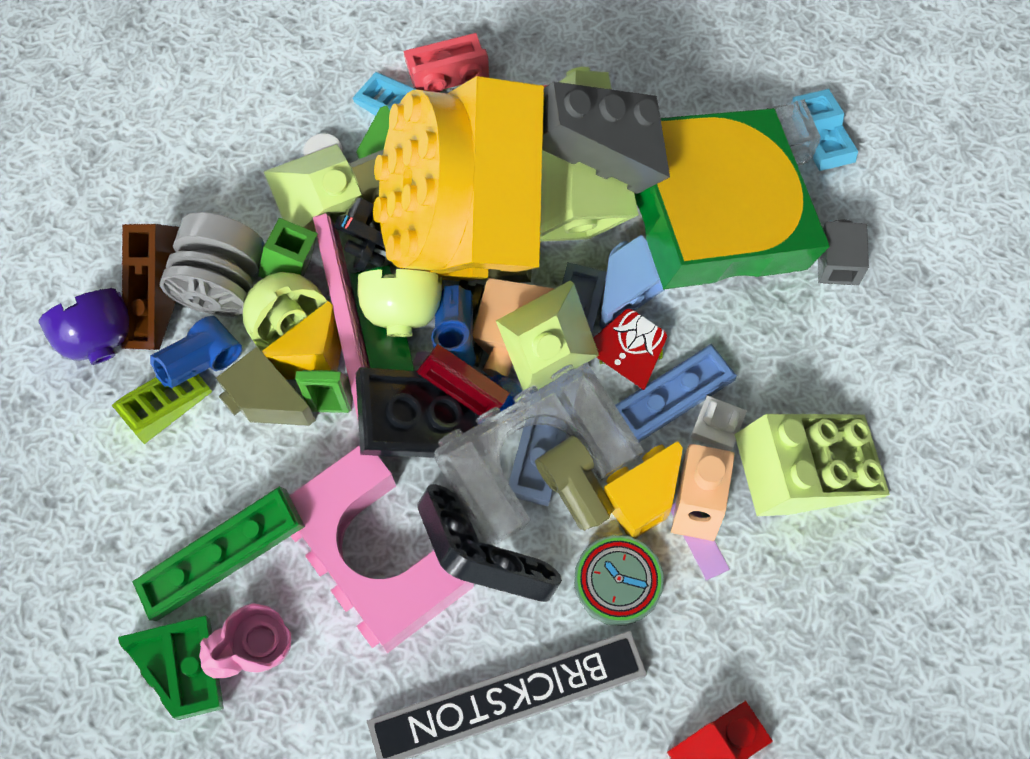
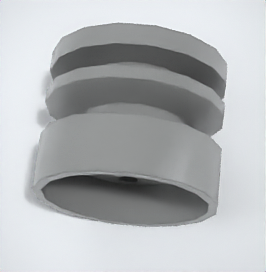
[159,212,265,317]

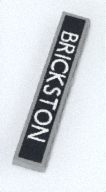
[367,631,647,759]

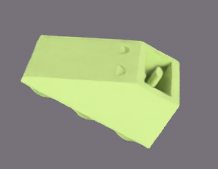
[734,414,890,516]

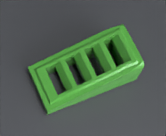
[295,370,353,413]

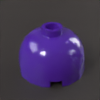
[38,288,130,365]

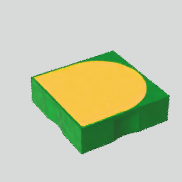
[634,108,830,290]

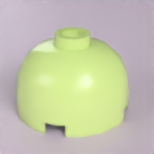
[358,269,442,337]
[243,272,327,351]

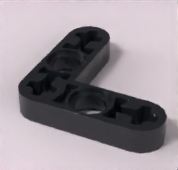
[417,484,562,602]

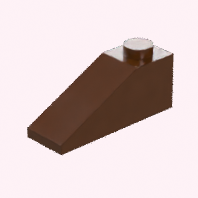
[121,224,179,350]

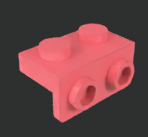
[404,33,489,92]

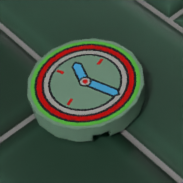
[574,535,664,626]

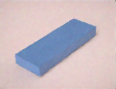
[608,344,737,446]

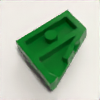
[118,615,224,720]

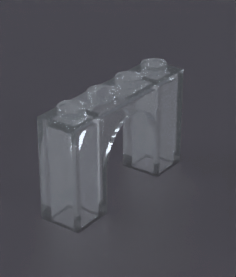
[434,362,644,546]

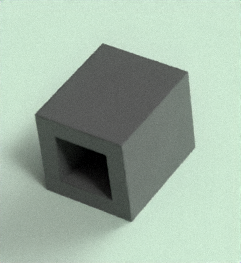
[818,219,869,286]

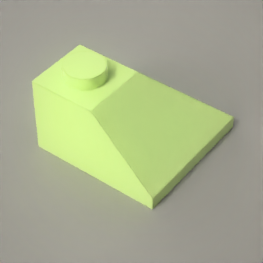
[264,144,363,232]
[496,281,599,396]

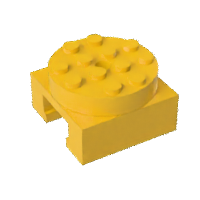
[373,76,544,281]

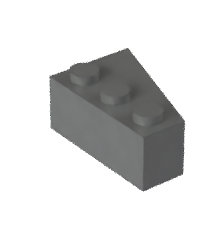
[542,81,670,194]

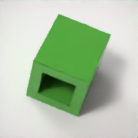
[258,218,318,278]

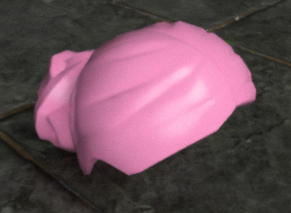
[199,603,291,678]

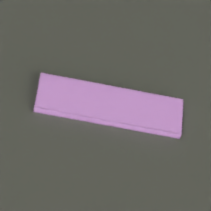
[671,503,730,580]

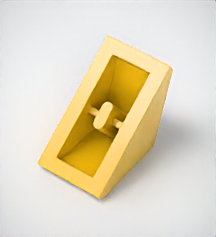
[261,301,342,380]

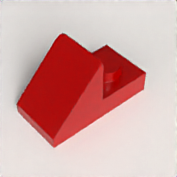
[666,700,773,759]

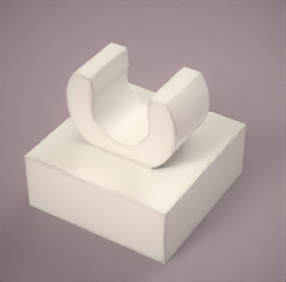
[691,395,747,451]

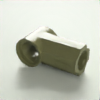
[535,435,615,531]

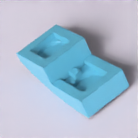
[792,89,858,171]

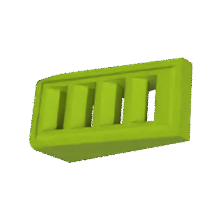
[111,374,212,444]

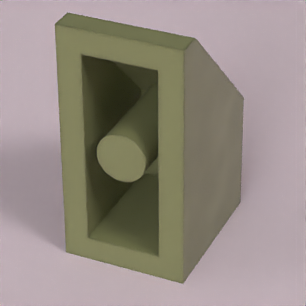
[216,347,316,426]

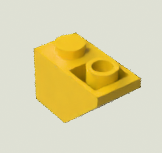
[604,441,683,539]

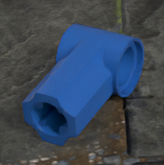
[431,285,476,367]
[150,316,243,388]

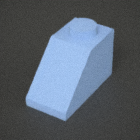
[600,235,664,329]

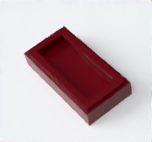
[417,344,510,420]

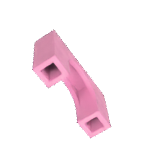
[289,445,474,653]

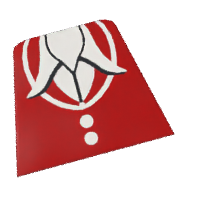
[593,309,667,390]

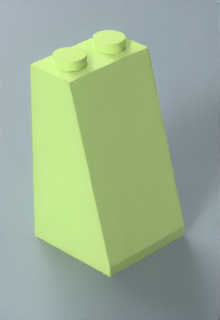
[540,67,639,242]

